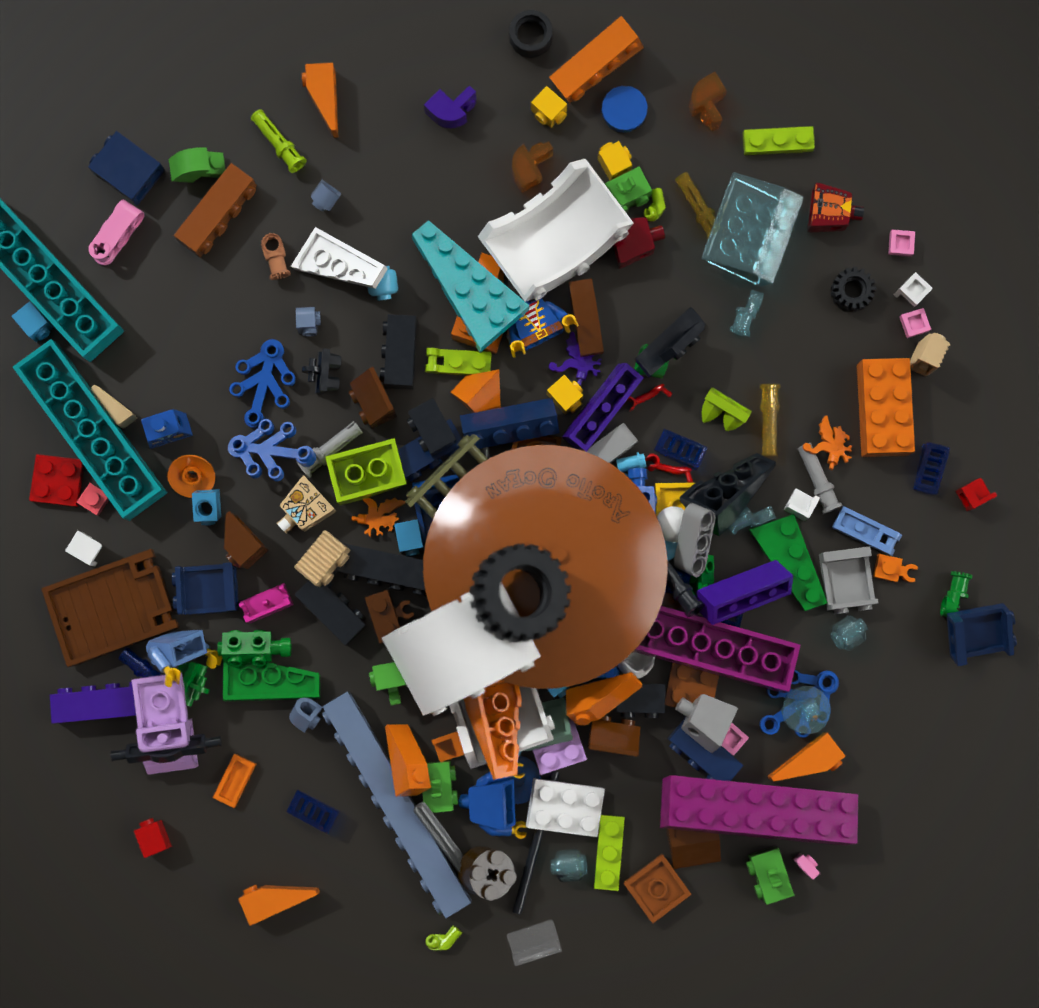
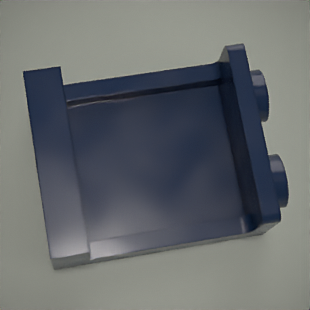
[88,131,165,206]
[172,562,239,615]
[947,603,1017,666]

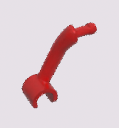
[622,384,672,412]
[645,454,693,483]

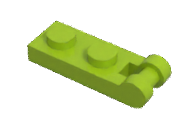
[425,348,492,375]

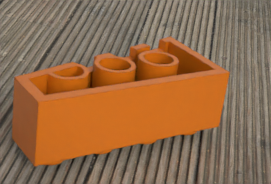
[549,16,644,103]

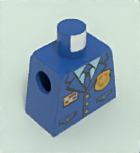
[141,409,193,449]

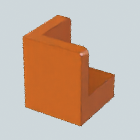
[431,731,464,762]

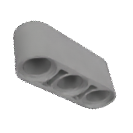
[587,423,638,464]
[674,503,715,577]

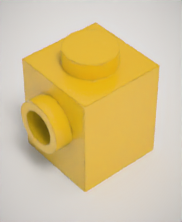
[531,86,567,128]
[598,141,633,181]
[547,375,583,415]

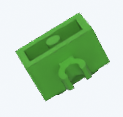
[604,166,652,213]
[369,662,407,705]
[423,761,458,813]
[746,846,794,905]

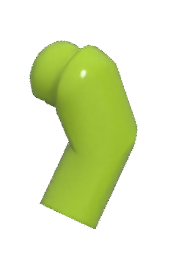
[644,188,666,221]
[426,925,462,951]

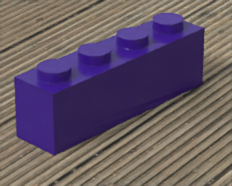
[562,363,644,452]
[697,560,794,625]
[50,682,136,724]

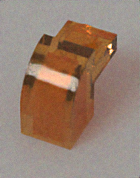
[689,72,727,131]
[512,141,553,193]

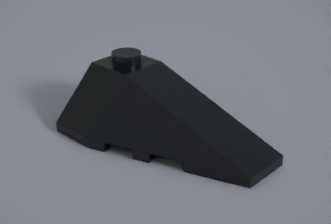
[680,453,776,536]

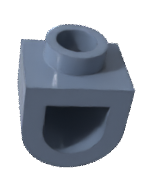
[311,180,341,211]
[296,307,321,337]
[289,698,323,733]

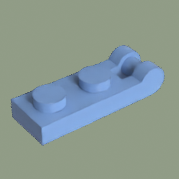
[832,506,902,556]

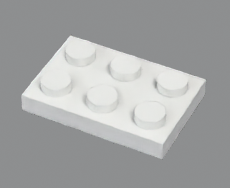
[526,778,605,837]

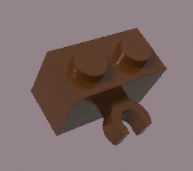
[365,590,415,644]

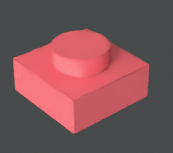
[77,483,109,516]

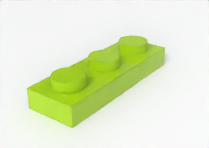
[743,126,815,155]
[594,815,625,891]

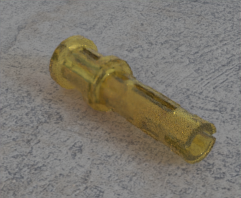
[675,172,725,240]
[759,384,781,456]

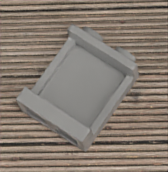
[819,546,878,614]

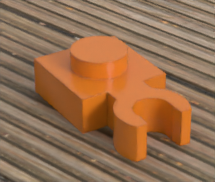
[873,554,918,583]

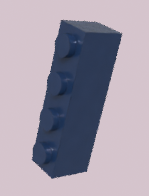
[460,398,559,449]

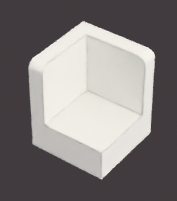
[894,272,933,307]
[784,489,820,521]
[65,530,102,567]

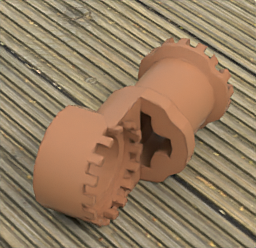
[261,233,291,280]

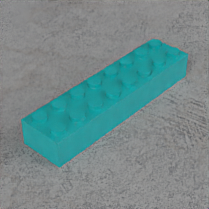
[0,198,125,362]
[13,339,167,521]

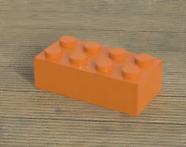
[857,358,915,457]

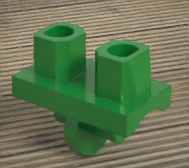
[177,661,210,707]

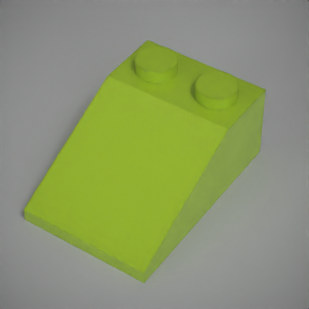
[325,438,407,505]

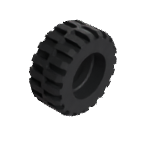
[469,543,571,643]

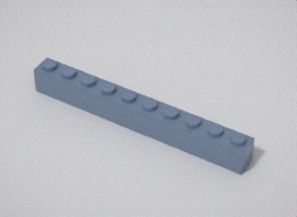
[322,691,472,918]

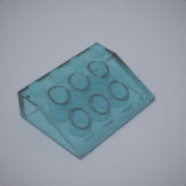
[701,172,804,286]

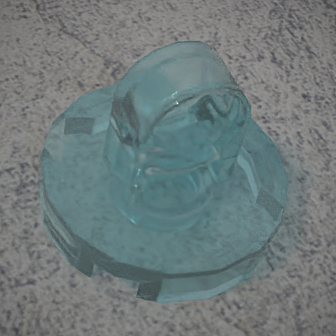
[781,686,831,734]

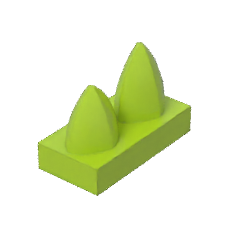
[702,387,752,431]

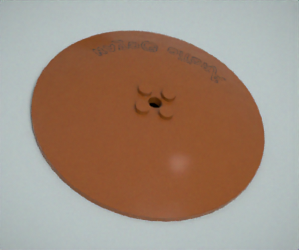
[423,445,667,689]

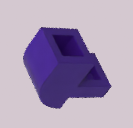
[424,85,477,128]

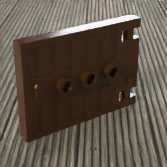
[41,549,180,667]

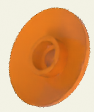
[167,455,216,498]

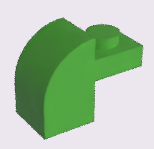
[169,148,225,183]

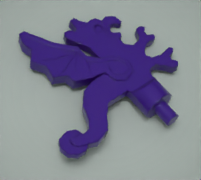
[548,332,601,386]

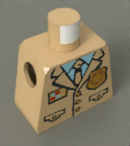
[277,476,336,533]

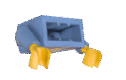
[146,630,222,687]

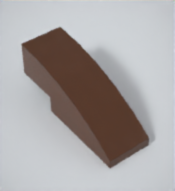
[569,278,604,357]

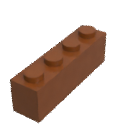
[173,163,257,258]

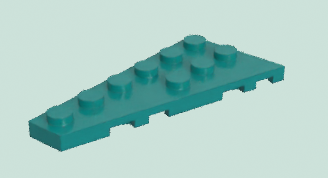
[412,220,530,353]

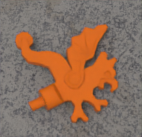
[803,416,852,470]
[352,498,405,537]

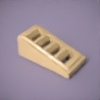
[91,385,137,429]

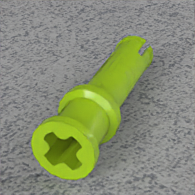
[251,109,307,173]

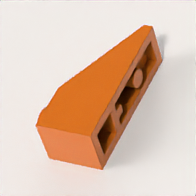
[302,63,338,138]
[566,672,642,725]
[385,724,431,797]
[767,732,846,781]
[238,884,320,926]

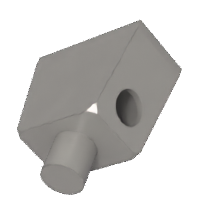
[675,694,738,753]

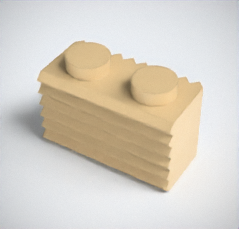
[910,333,950,376]
[294,530,351,587]

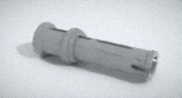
[296,421,363,478]
[797,443,843,514]

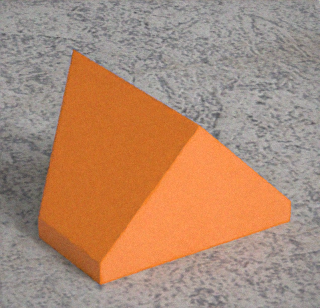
[451,370,501,413]

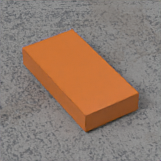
[213,754,256,808]

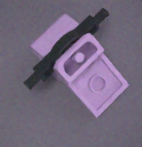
[110,672,222,775]

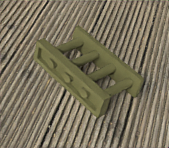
[405,434,488,519]

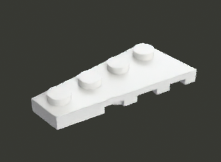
[291,227,388,289]

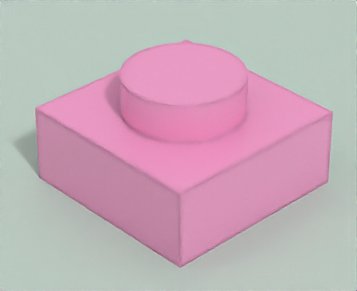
[888,230,915,257]
[899,308,931,339]
[721,723,749,756]
[793,852,820,880]

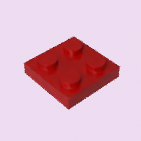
[29,454,84,507]

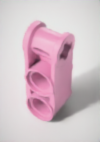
[89,199,144,265]

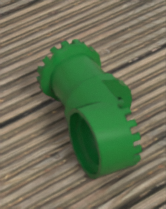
[940,571,973,617]

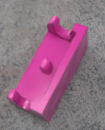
[239,583,294,623]

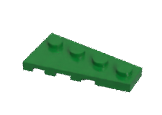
[748,514,827,611]
[223,662,320,702]

